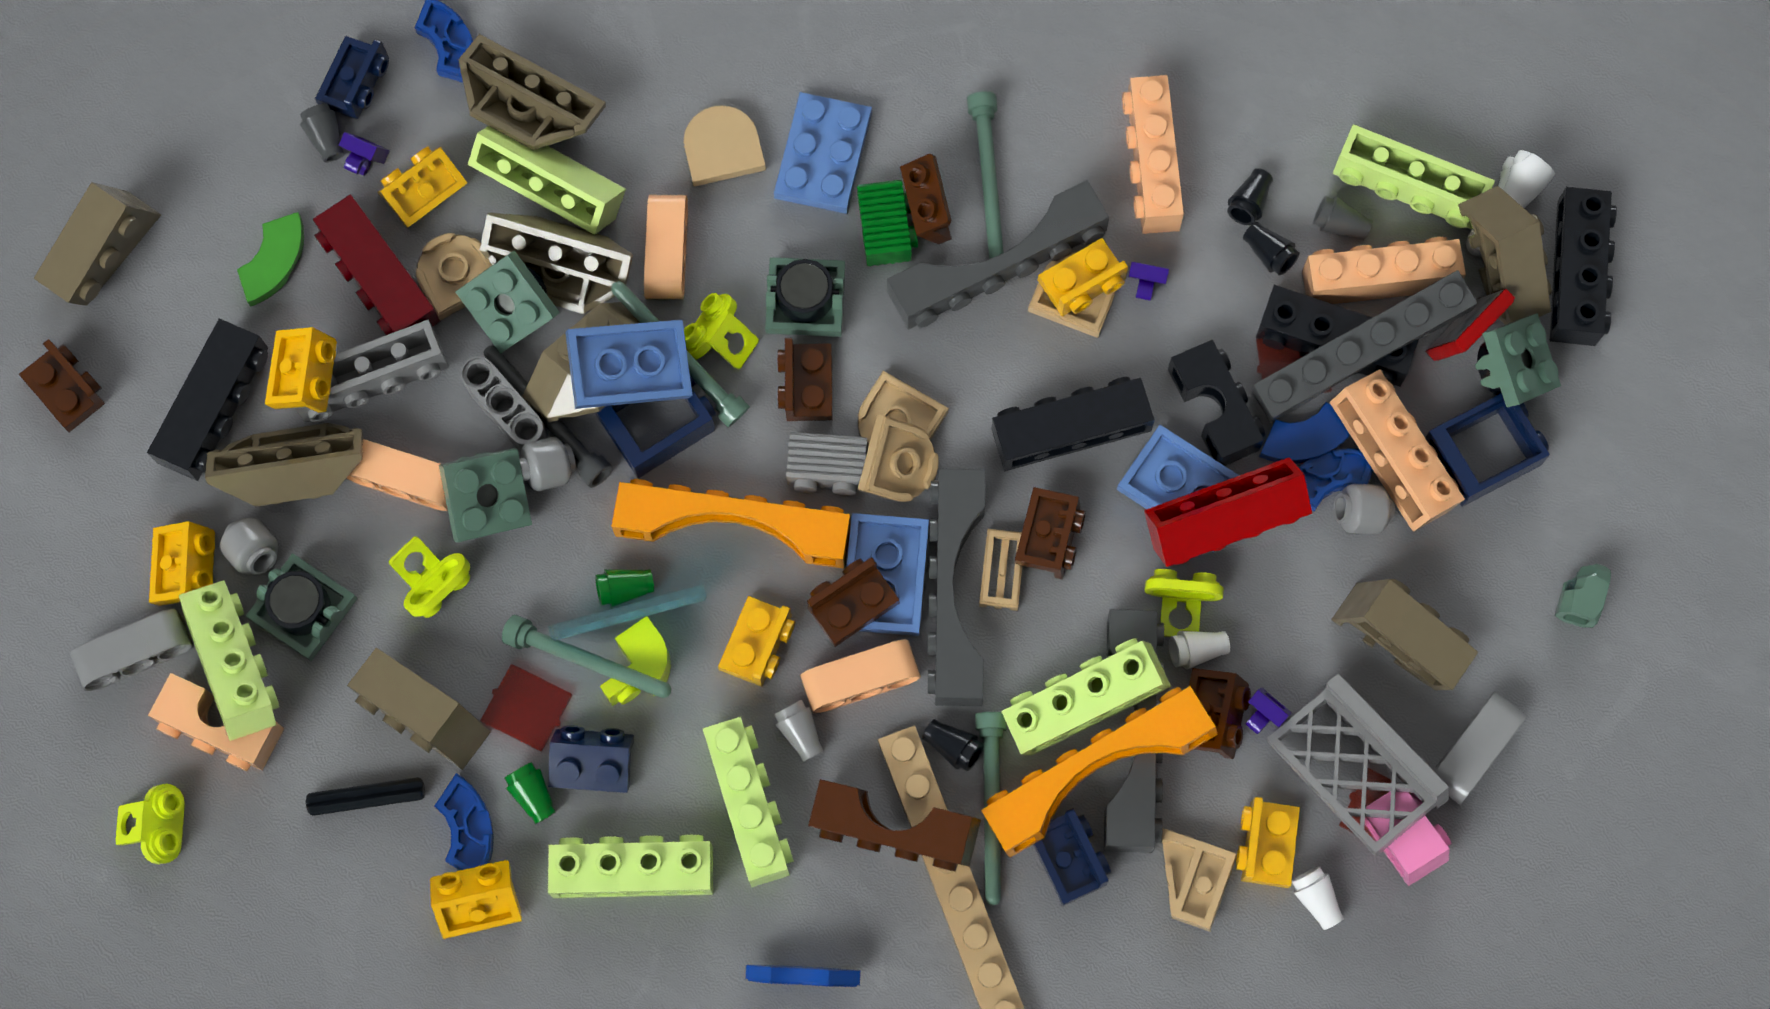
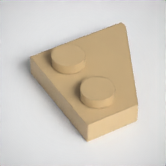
[1162,828,1237,932]

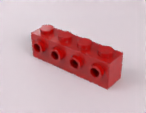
[1144,457,1312,567]

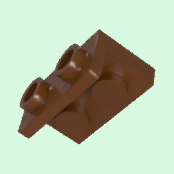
[900,153,952,245]
[778,338,833,421]
[19,339,105,432]
[1015,487,1086,580]
[807,557,900,647]
[1188,668,1251,759]

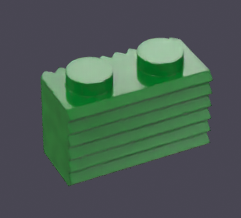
[857,180,918,267]

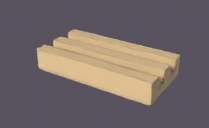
[979,529,1022,611]

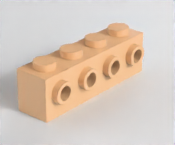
[1122,75,1184,234]
[1302,237,1466,304]
[1329,370,1465,532]

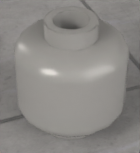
[519,437,576,491]
[1333,484,1395,534]
[220,518,279,575]

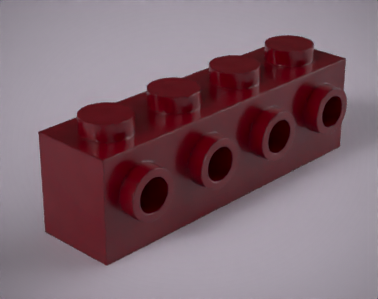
[313,194,441,335]

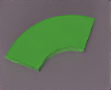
[237,212,304,307]

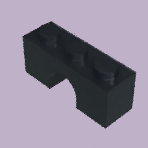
[1168,339,1265,466]

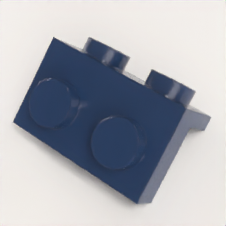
[315,35,389,119]
[548,725,634,793]
[1033,808,1111,906]

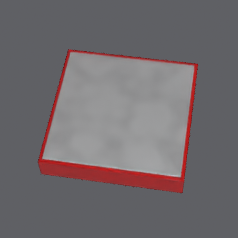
[1425,289,1515,361]

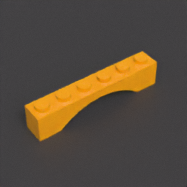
[611,479,851,569]
[981,686,1217,858]

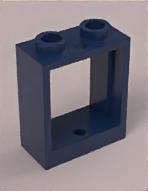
[595,375,716,479]
[1425,393,1550,507]

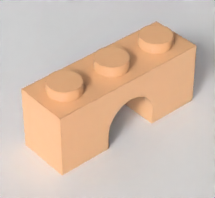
[148,673,285,772]

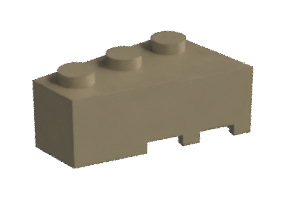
[33,182,161,306]
[1458,186,1552,325]
[1331,579,1478,690]
[347,647,491,770]

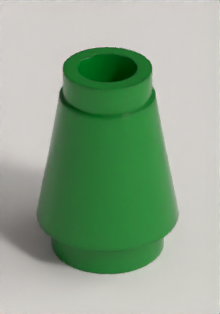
[595,569,654,608]
[504,762,556,824]

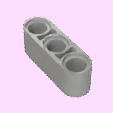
[460,356,548,452]
[70,609,191,691]
[1433,691,1528,805]

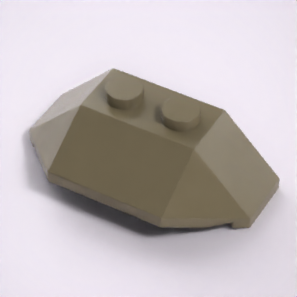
[458,34,606,150]
[480,213,633,314]
[522,302,640,422]
[205,423,363,507]

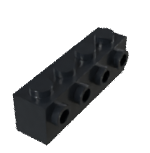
[1549,187,1617,346]
[1255,285,1419,387]
[147,318,268,481]
[991,377,1155,472]

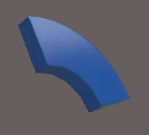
[415,0,473,83]
[1259,402,1351,464]
[1299,448,1373,512]
[434,773,493,871]
[745,965,860,987]

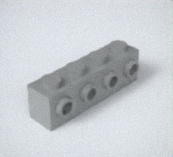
[294,320,449,422]

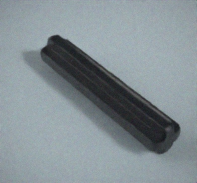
[306,777,425,816]

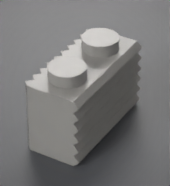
[786,432,868,496]

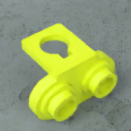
[684,293,759,369]
[389,536,470,618]
[1145,569,1224,637]
[115,784,185,864]

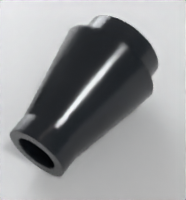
[1227,168,1273,225]
[1243,222,1299,275]
[922,719,984,771]

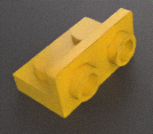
[377,146,467,228]
[1038,238,1128,316]
[265,327,337,413]
[149,521,215,606]
[718,596,795,687]
[1236,797,1300,888]
[430,860,522,939]

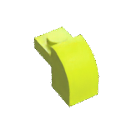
[600,616,671,706]

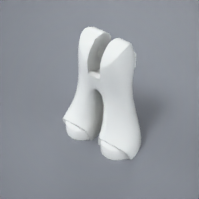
[1466,150,1555,257]

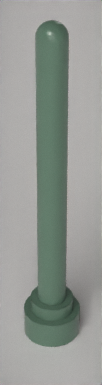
[967,91,1004,259]
[611,281,750,428]
[502,615,671,698]
[975,712,1007,905]

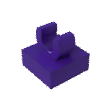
[339,132,390,176]
[1128,262,1169,301]
[1246,687,1292,734]

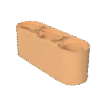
[644,195,688,300]
[347,439,448,511]
[800,639,921,713]

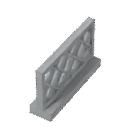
[1267,674,1449,857]

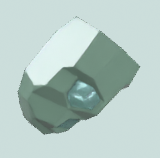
[1555,563,1611,628]

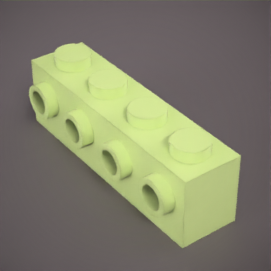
[1332,124,1495,229]
[468,126,626,235]
[178,580,280,741]
[1001,638,1171,756]
[702,717,794,887]
[548,835,713,898]

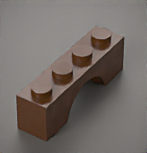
[808,779,981,872]

